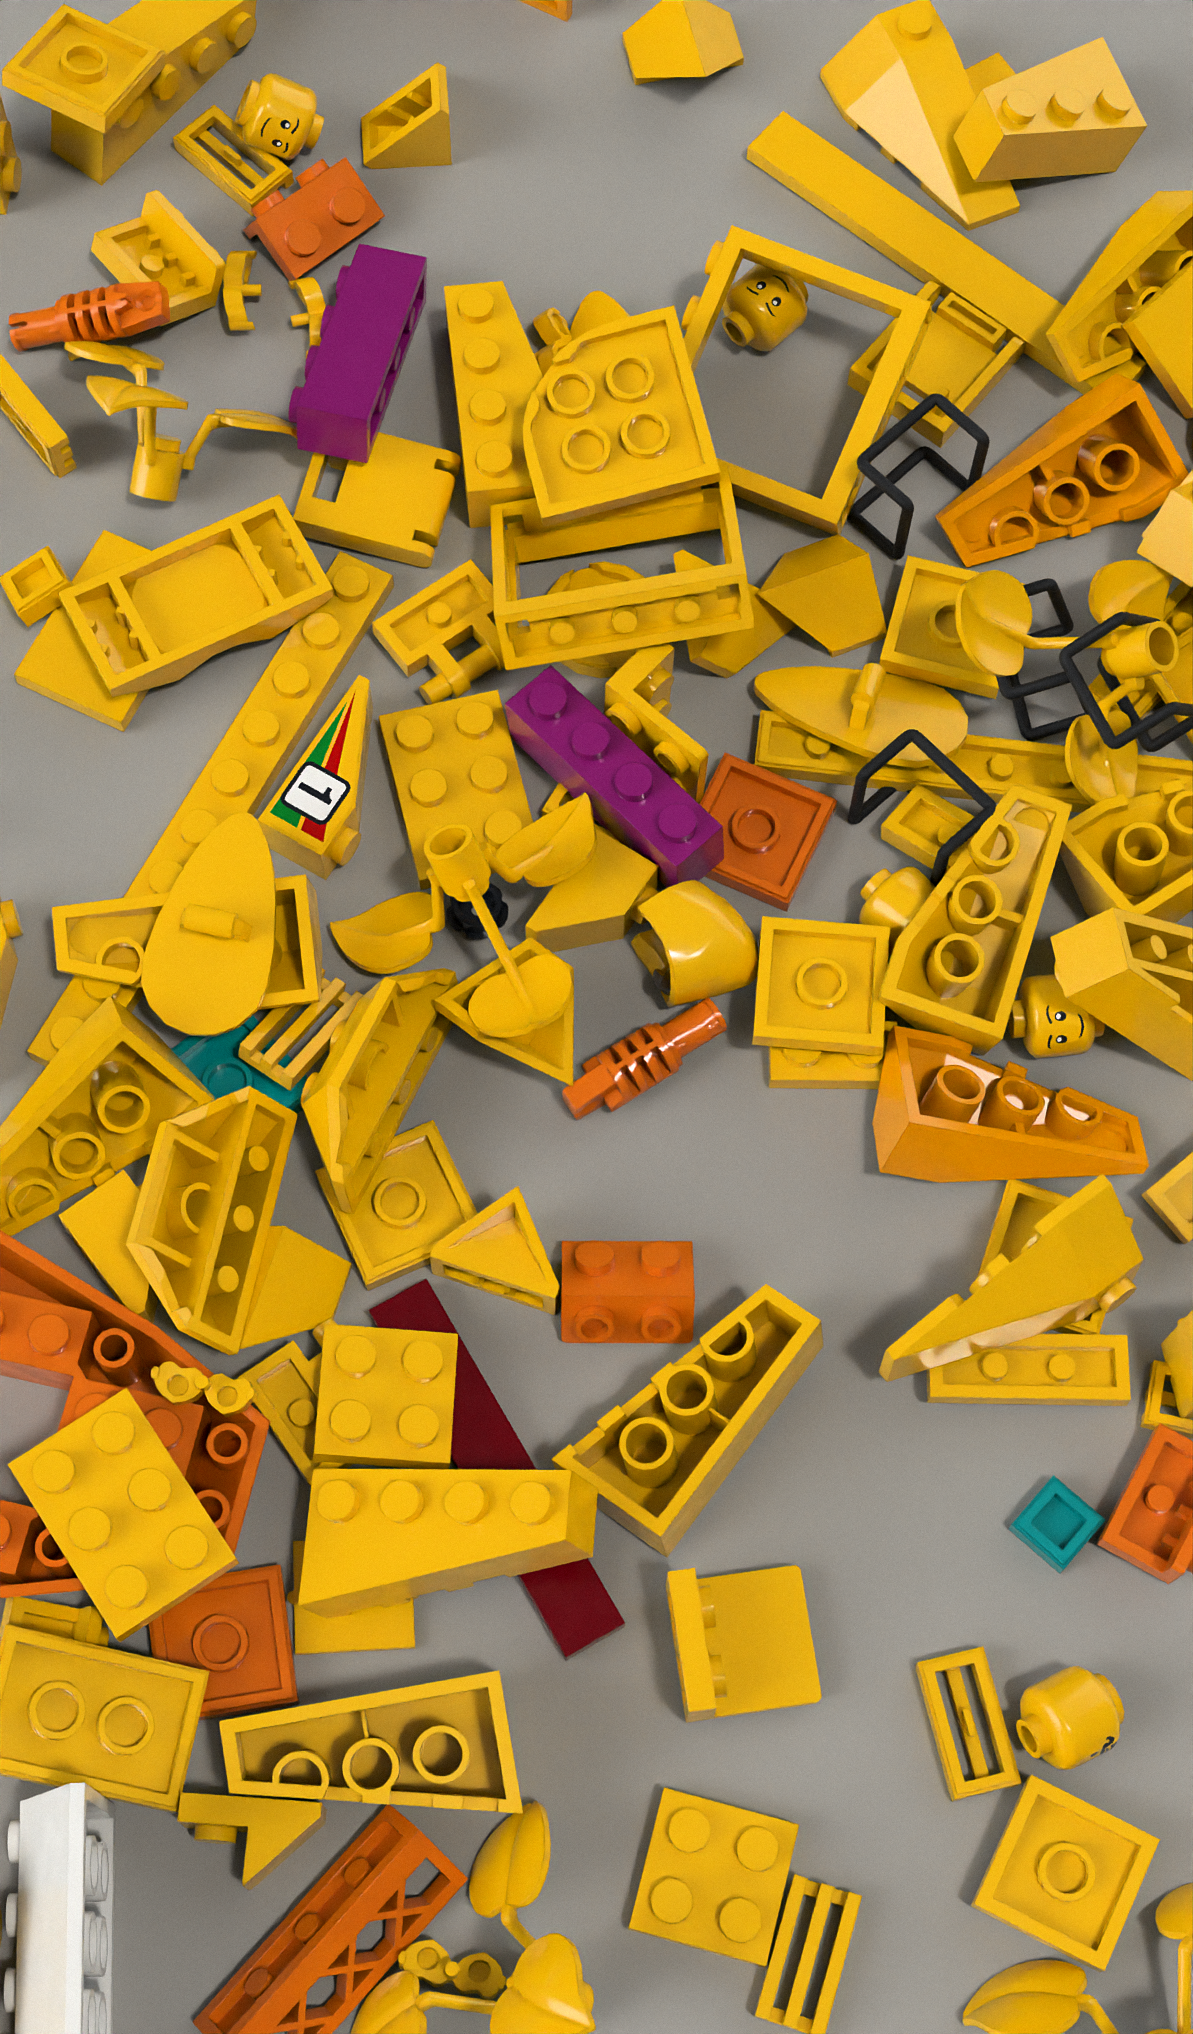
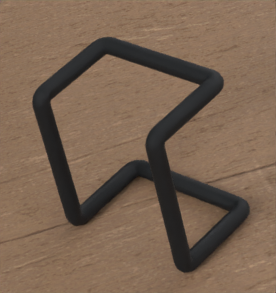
[848,394,990,560]
[996,578,1089,741]
[1059,612,1193,752]
[848,729,996,886]

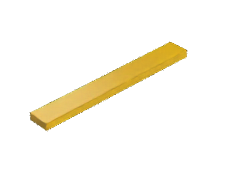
[746,111,1147,395]
[754,710,1193,813]

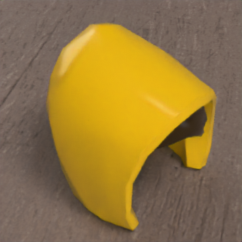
[631,880,759,1008]

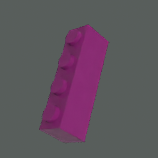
[288,243,427,463]
[505,665,724,888]

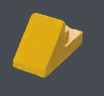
[177,1792,327,1890]

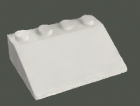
[4,1782,116,2034]

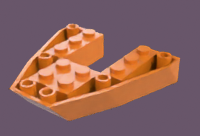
[0,1230,271,1598]

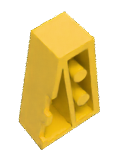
[953,37,1147,182]
[1050,907,1193,1081]

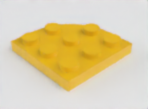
[523,305,721,527]

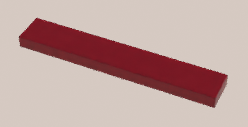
[369,1278,625,1661]

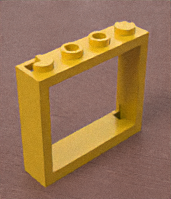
[681,225,932,535]
[490,464,755,670]

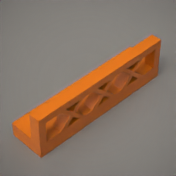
[192,1804,468,2034]

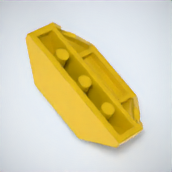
[301,968,458,1215]
[126,1086,298,1356]

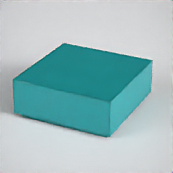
[1008,1475,1106,1574]

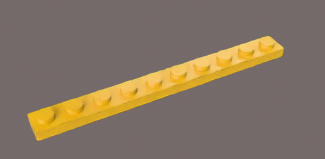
[27,551,394,1067]

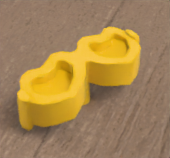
[223,251,262,331]
[288,277,326,358]
[533,307,572,376]
[151,1361,258,1417]
[398,1939,506,2000]

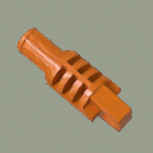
[9,281,170,352]
[562,998,727,1120]

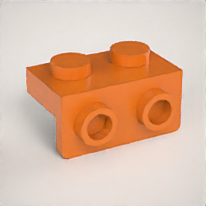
[243,157,385,281]
[561,1240,695,1343]
[1096,1423,1193,1584]

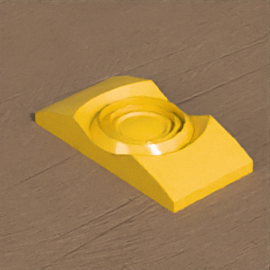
[58,494,334,697]

